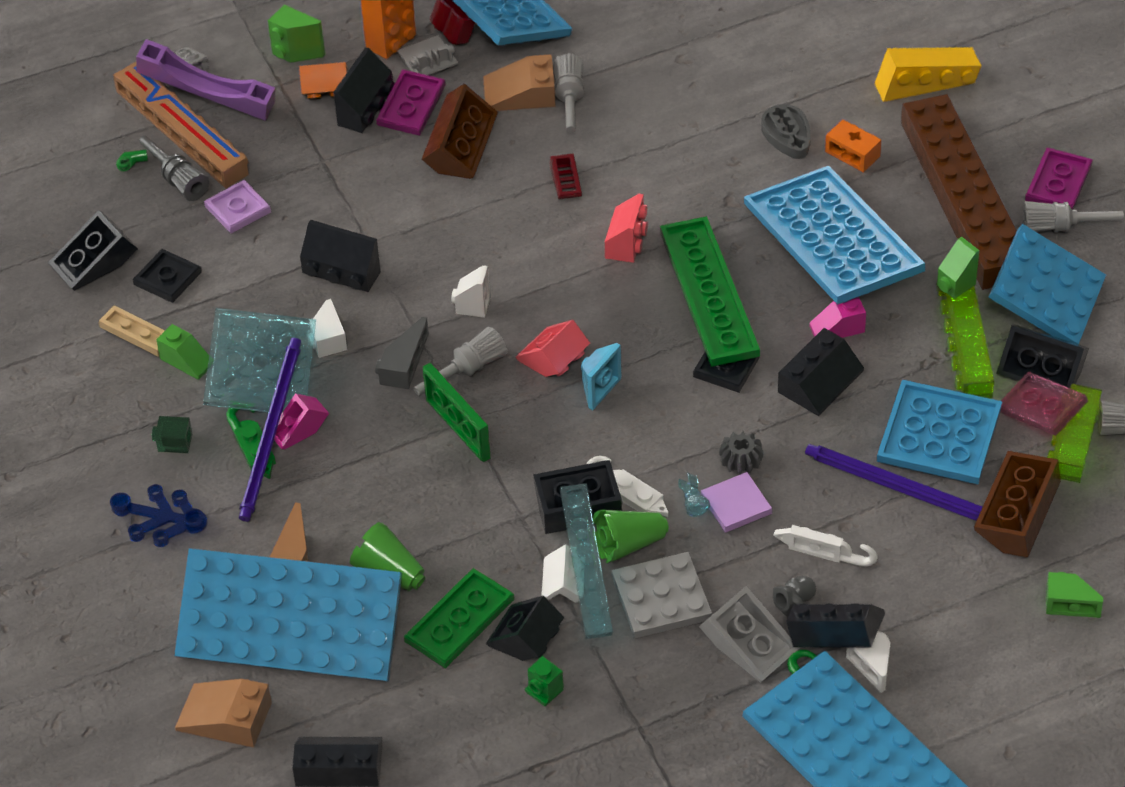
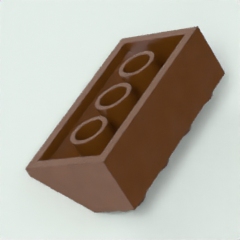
[421,83,498,179]
[974,451,1061,558]

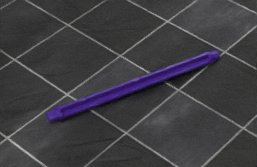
[239,338,301,522]
[805,444,983,521]

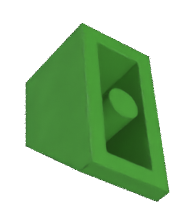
[937,237,979,299]
[156,324,214,380]
[1046,572,1103,618]

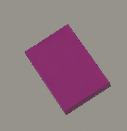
[376,69,446,136]
[1025,147,1093,209]

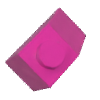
[809,297,866,338]
[274,393,329,450]

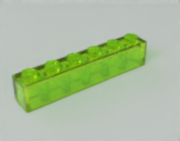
[936,283,994,398]

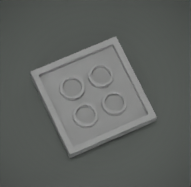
[612,552,712,639]

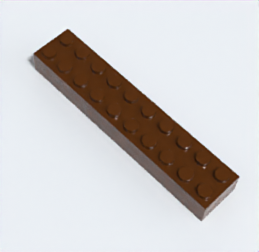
[901,94,1017,290]

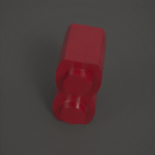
[430,0,475,45]

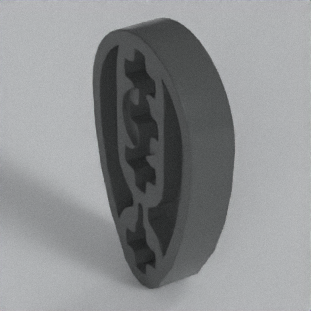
[761,104,810,159]

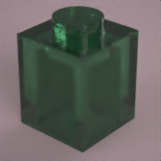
[152,416,193,453]

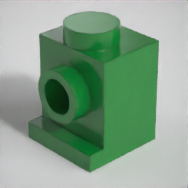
[525,656,564,707]

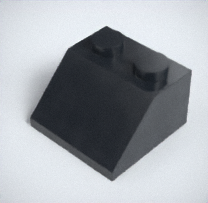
[486,595,565,661]

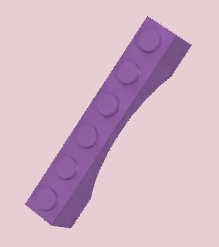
[136,39,275,121]

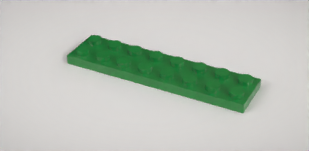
[660,216,760,367]

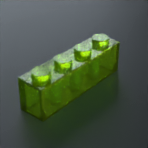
[1047,384,1102,483]

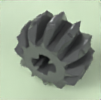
[719,431,764,475]

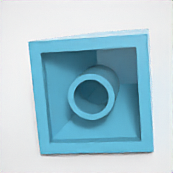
[581,343,621,410]

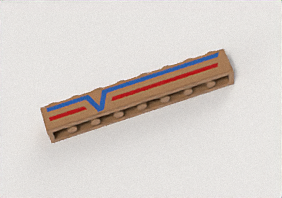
[113,62,249,188]

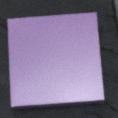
[204,180,271,234]
[701,472,772,533]

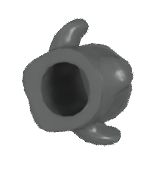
[773,576,816,616]

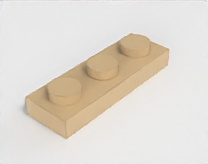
[99,305,165,357]

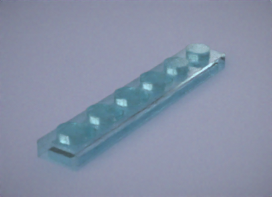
[560,483,613,639]

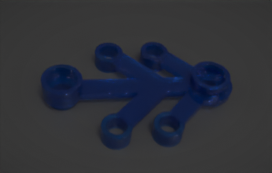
[110,484,208,547]

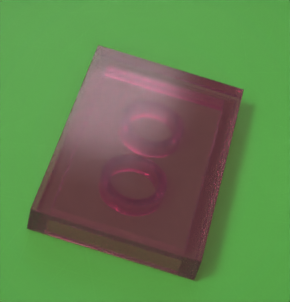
[1000,372,1088,436]

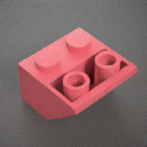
[605,194,648,263]

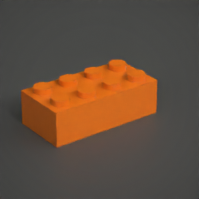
[361,0,416,59]

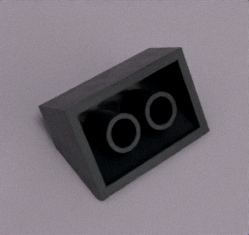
[333,47,395,133]
[300,219,381,292]
[996,325,1089,397]
[778,328,864,416]
[533,460,622,534]
[786,603,885,647]
[292,737,383,787]

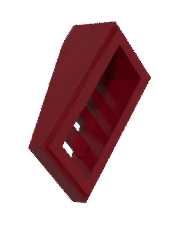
[550,153,582,199]

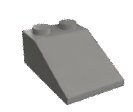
[699,586,799,682]

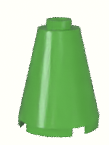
[592,510,669,563]
[349,522,425,591]

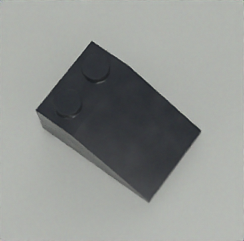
[48,210,138,291]

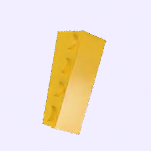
[874,47,981,102]

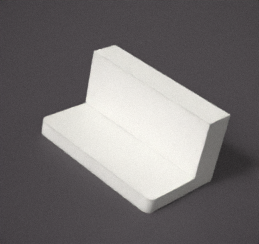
[542,544,585,603]

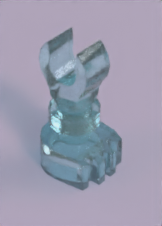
[678,472,711,517]

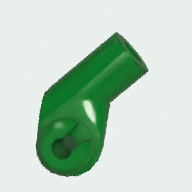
[116,149,148,171]

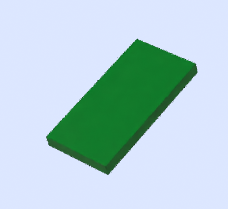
[423,363,491,462]
[404,568,515,669]

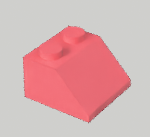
[516,320,590,377]

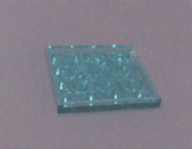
[203,308,316,412]

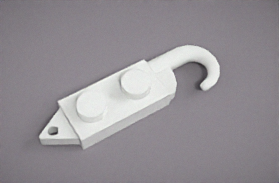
[586,456,668,517]
[773,525,878,567]

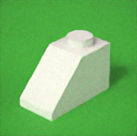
[451,265,490,318]
[307,299,347,358]
[846,631,890,693]

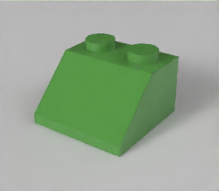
[268,5,325,63]

